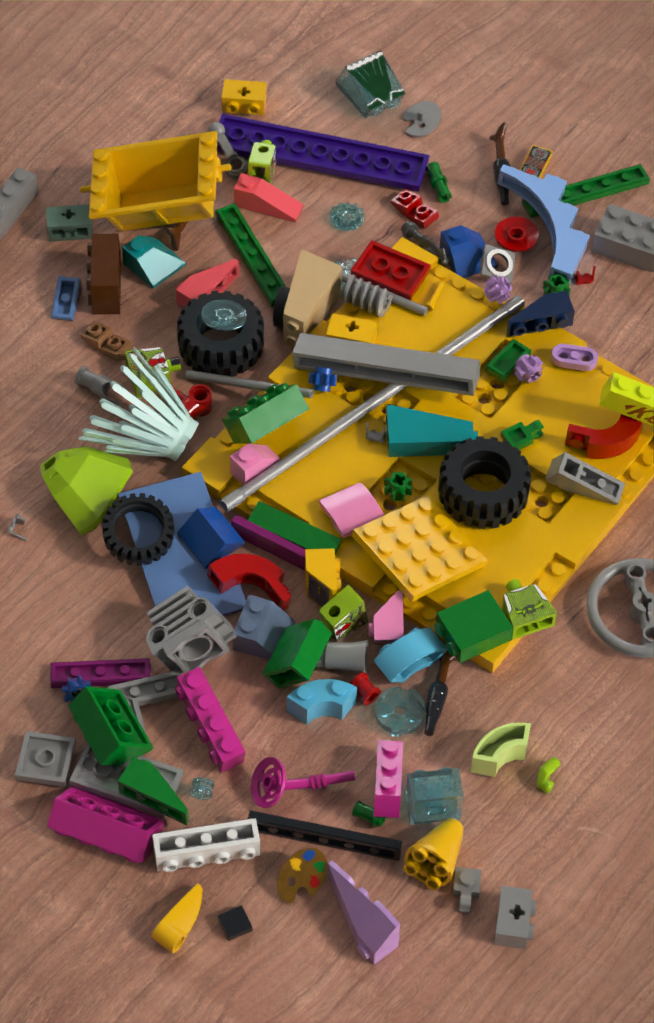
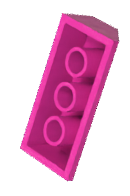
[47,786,166,863]

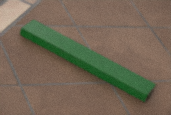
[522,164,650,218]
[215,203,286,307]

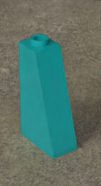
[386,405,478,457]

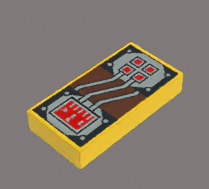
[520,145,553,178]

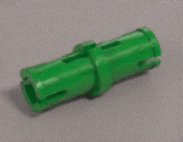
[426,162,452,203]

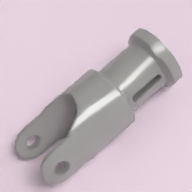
[74,366,127,405]

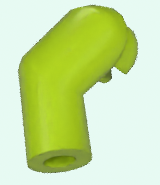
[536,757,560,793]

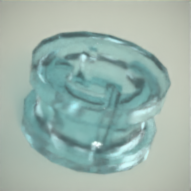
[190,777,215,800]

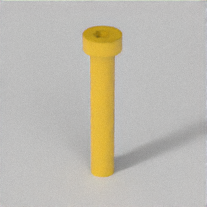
[425,281,444,311]

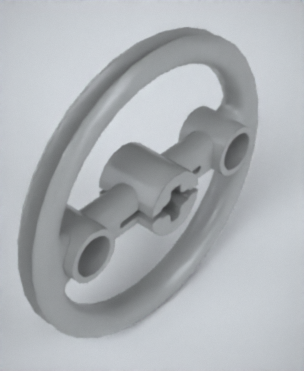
[586,558,654,658]

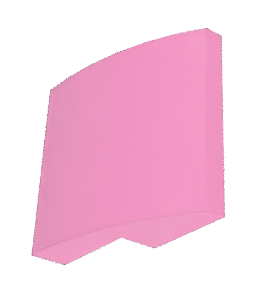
[319,482,384,538]

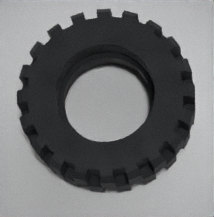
[177,291,264,377]
[438,436,531,529]

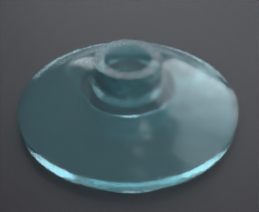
[201,299,247,331]

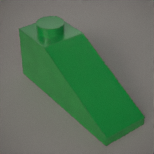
[118,757,189,825]

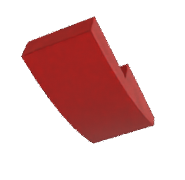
[391,188,439,229]

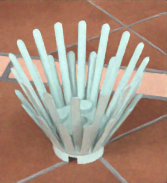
[78,347,199,461]

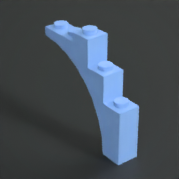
[497,164,590,285]

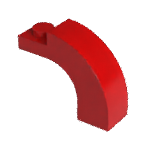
[565,414,643,459]
[207,553,291,610]

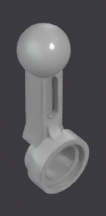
[208,122,248,179]

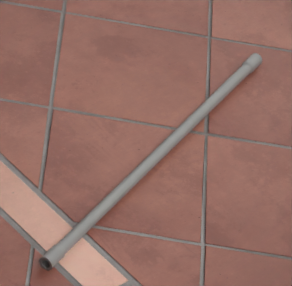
[219,295,525,512]

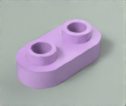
[551,344,598,371]

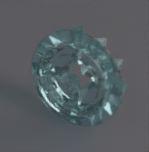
[330,201,365,231]

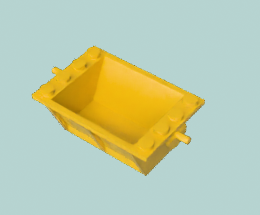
[80,131,231,232]

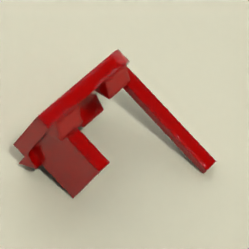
[574,266,596,285]

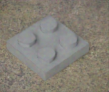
[15,731,76,787]

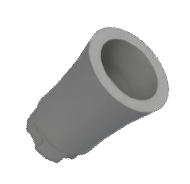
[316,640,368,673]

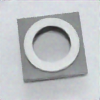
[480,244,516,284]

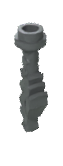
[401,221,450,265]

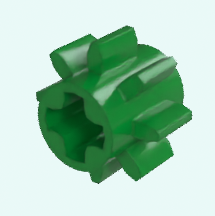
[543,275,571,295]
[384,472,412,501]

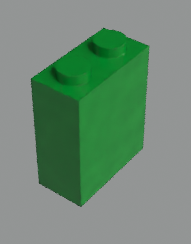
[434,590,513,663]
[262,618,332,689]

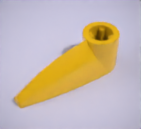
[151,883,203,953]

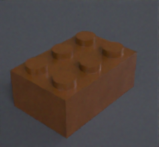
[86,233,121,315]

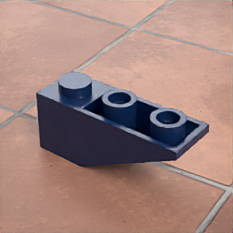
[506,290,575,337]

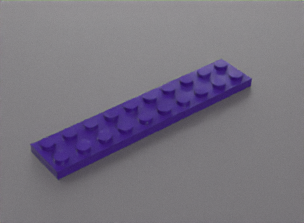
[217,114,429,192]

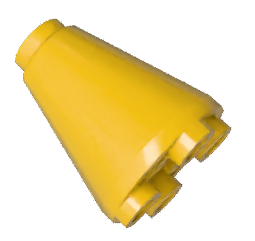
[403,818,464,890]

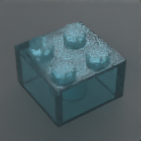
[405,767,464,825]

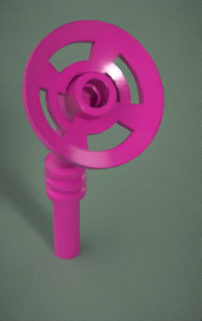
[251,757,356,808]

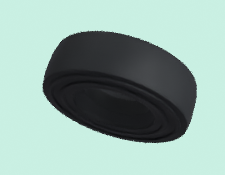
[273,287,290,328]

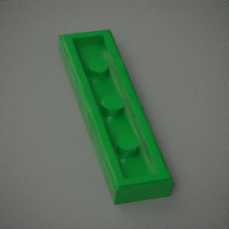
[248,501,342,554]

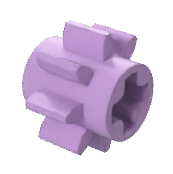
[484,274,512,304]
[514,354,543,383]

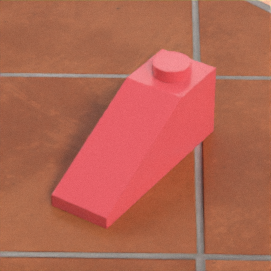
[234,173,303,223]
[176,259,239,308]

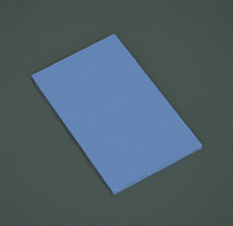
[118,472,246,616]

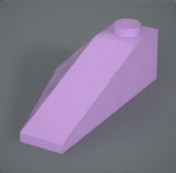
[327,860,400,965]

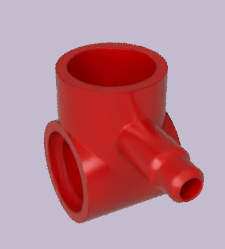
[173,384,212,420]

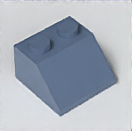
[233,595,295,660]

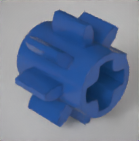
[308,366,337,392]
[61,674,91,702]

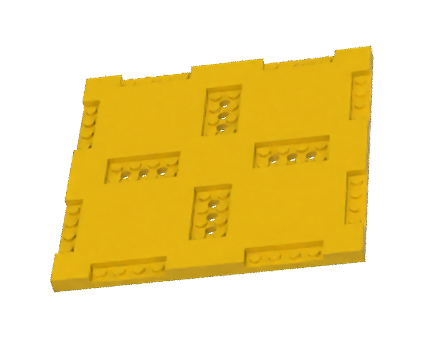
[182,237,654,673]

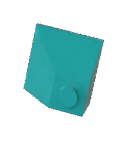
[122,235,186,289]

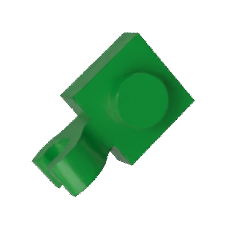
[501,420,544,450]

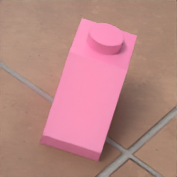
[230,444,281,485]
[368,591,404,644]

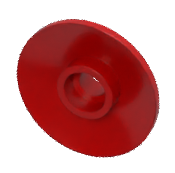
[495,216,539,252]

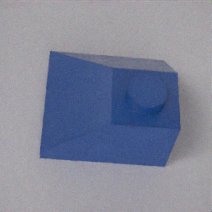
[439,225,498,278]

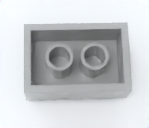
[591,204,654,273]

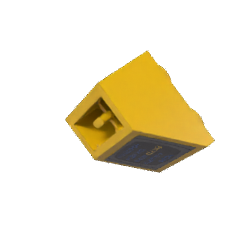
[305,548,341,608]

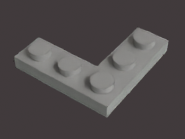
[108,670,182,733]

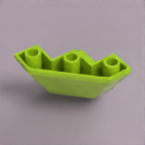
[40,446,133,536]

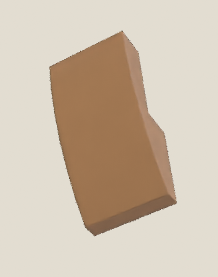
[80,321,133,361]

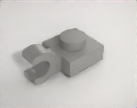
[453,867,481,913]

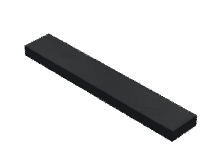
[248,810,402,861]

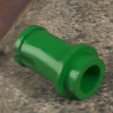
[352,801,386,828]

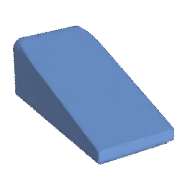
[51,276,82,321]

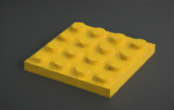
[352,495,487,602]

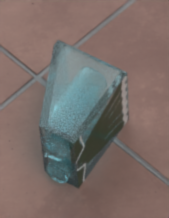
[335,50,406,118]

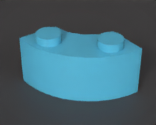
[373,627,447,683]
[287,679,357,725]

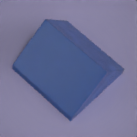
[177,507,245,569]

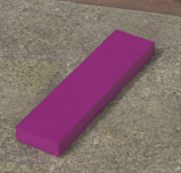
[231,515,305,571]
[51,658,151,688]

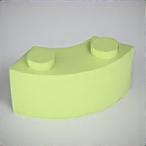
[470,723,531,777]

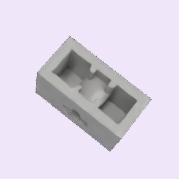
[494,886,537,949]

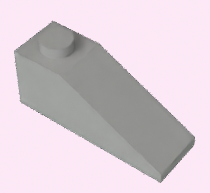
[545,452,625,505]

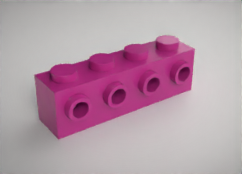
[174,667,246,773]

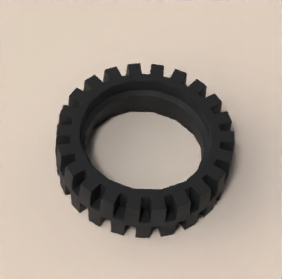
[102,493,174,566]

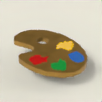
[277,847,328,903]

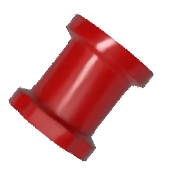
[349,672,381,706]

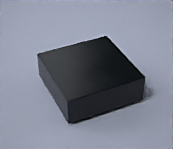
[218,905,253,941]

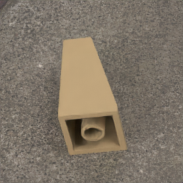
[283,249,342,347]

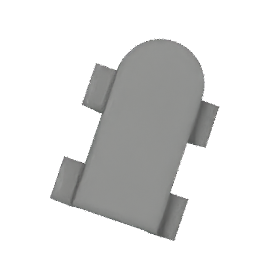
[366,423,387,443]
[7,513,27,541]

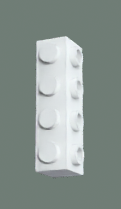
[152,818,260,872]

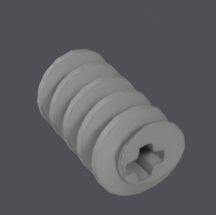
[342,275,393,317]

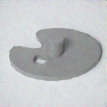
[403,101,441,138]

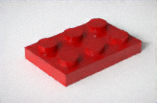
[350,240,431,300]

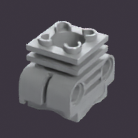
[146,585,237,673]

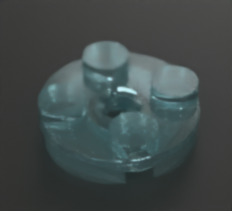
[375,687,425,737]

